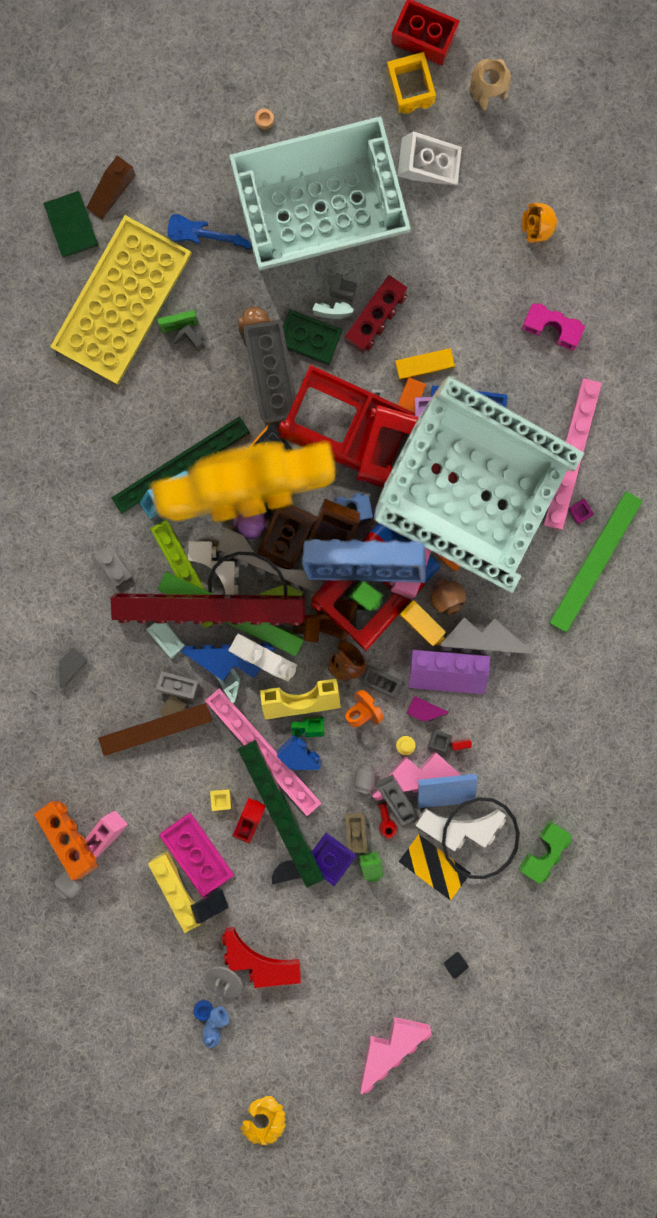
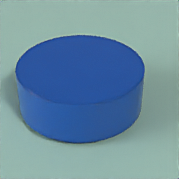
[194,1000,213,1021]

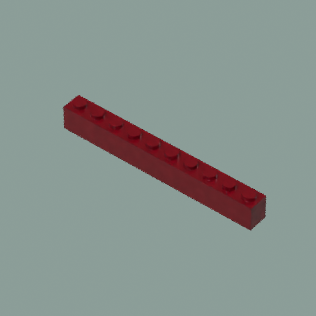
[110,593,306,626]

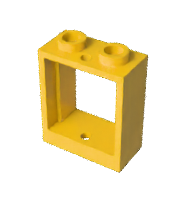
[386,52,436,114]

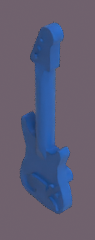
[168,214,251,250]

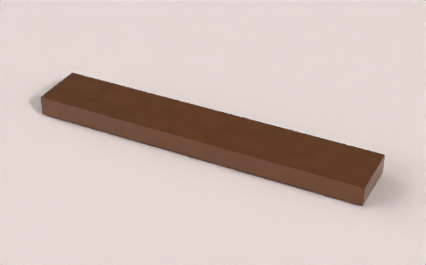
[98,703,213,756]

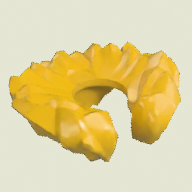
[240,1096,286,1145]

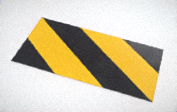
[398,834,471,901]

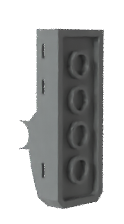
[243,319,299,423]

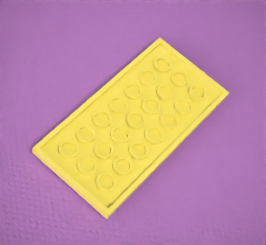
[50,215,192,385]

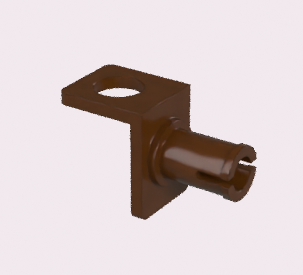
[293,615,332,643]

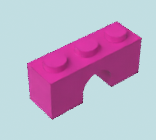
[521,303,585,351]

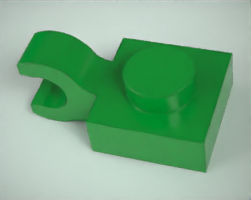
[291,717,325,737]

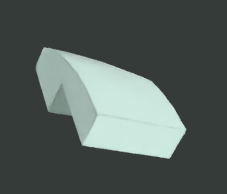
[216,668,241,703]

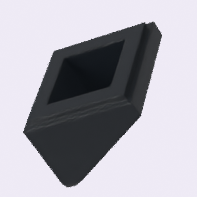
[444,952,469,979]

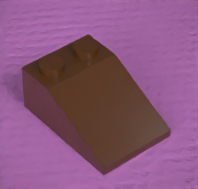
[257,505,317,570]

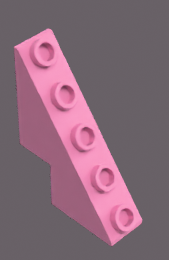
[372,752,461,801]
[360,1017,432,1094]

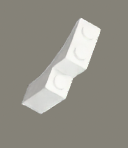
[415,808,506,851]

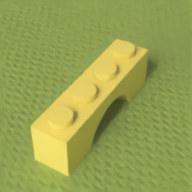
[260,678,341,720]
[148,851,202,933]

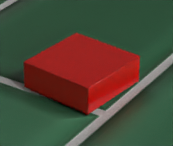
[450,739,472,751]

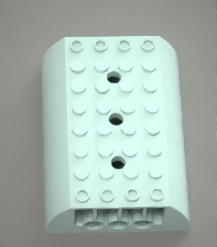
[229,116,411,271]

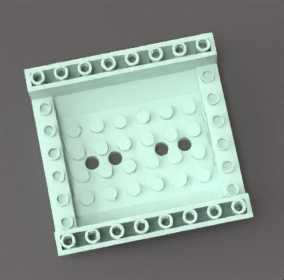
[375,376,584,593]

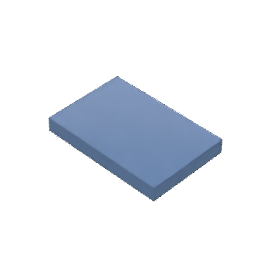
[417,774,478,808]

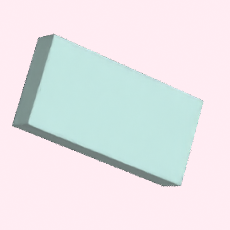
[146,621,186,659]

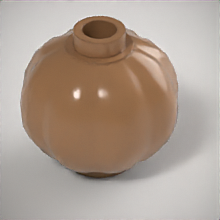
[238,307,273,340]
[431,579,466,615]

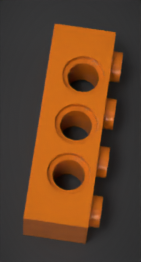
[34,801,98,881]

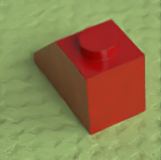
[232,798,266,844]

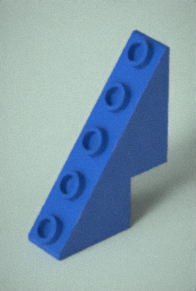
[181,643,275,681]

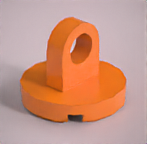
[345,690,384,727]

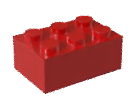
[391,0,460,66]

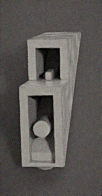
[439,618,533,658]

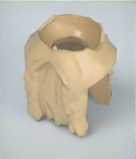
[469,58,511,111]

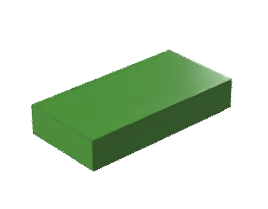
[158,310,199,333]

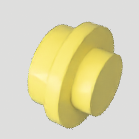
[396,736,416,755]

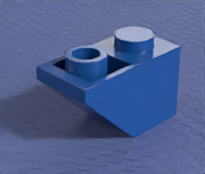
[277,735,321,770]

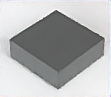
[427,729,452,754]

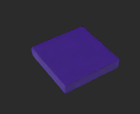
[312,832,357,887]

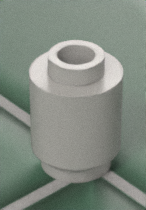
[354,764,377,794]

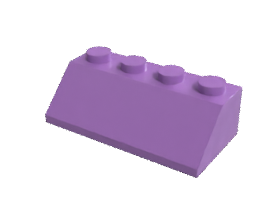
[408,650,490,694]

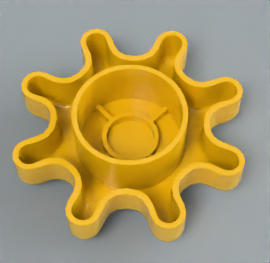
[150,443,335,522]

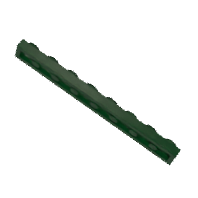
[237,740,325,888]

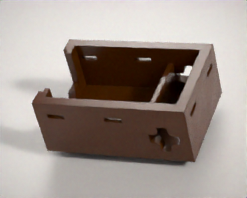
[301,498,360,557]

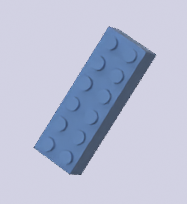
[302,539,426,583]

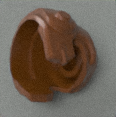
[328,640,366,681]

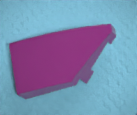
[407,696,449,722]

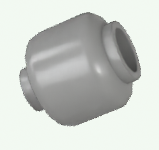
[54,870,84,899]

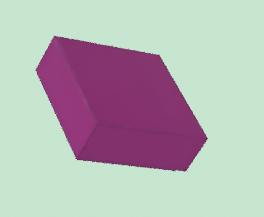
[568,498,594,525]

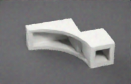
[188,541,239,595]
[228,634,297,681]

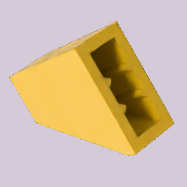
[398,600,446,646]

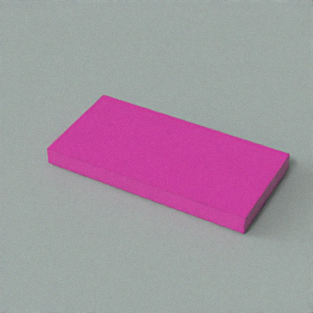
[159,812,235,898]

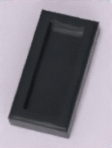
[190,890,229,924]

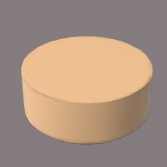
[255,109,274,130]

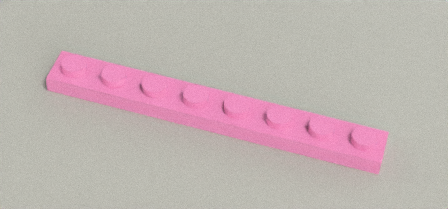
[543,378,602,530]
[205,688,321,816]

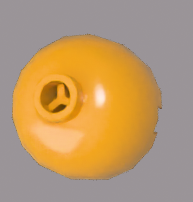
[522,203,558,243]

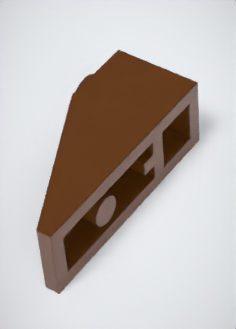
[86,155,136,220]

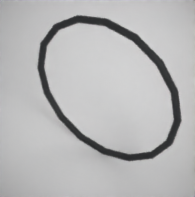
[208,551,287,595]
[442,797,520,879]

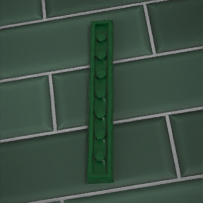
[111,416,250,514]

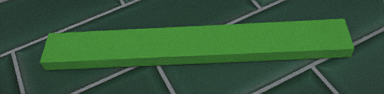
[549,491,643,632]
[157,571,303,656]

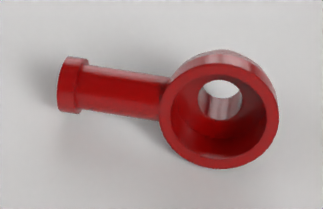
[377,802,398,839]

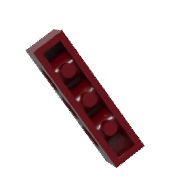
[344,275,408,354]

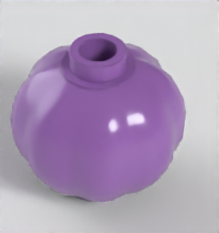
[232,512,269,540]

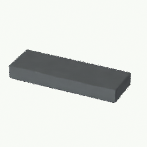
[376,774,419,825]

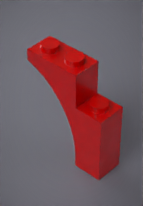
[222,927,301,988]

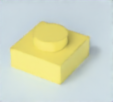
[210,789,232,811]

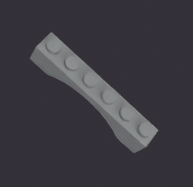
[217,528,327,596]

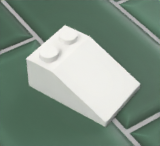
[397,131,462,185]

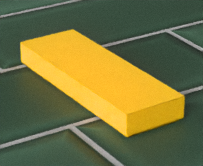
[395,348,455,380]

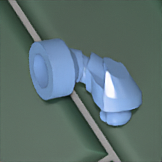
[202,1006,229,1048]

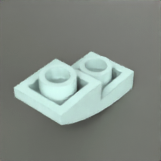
[312,302,354,319]

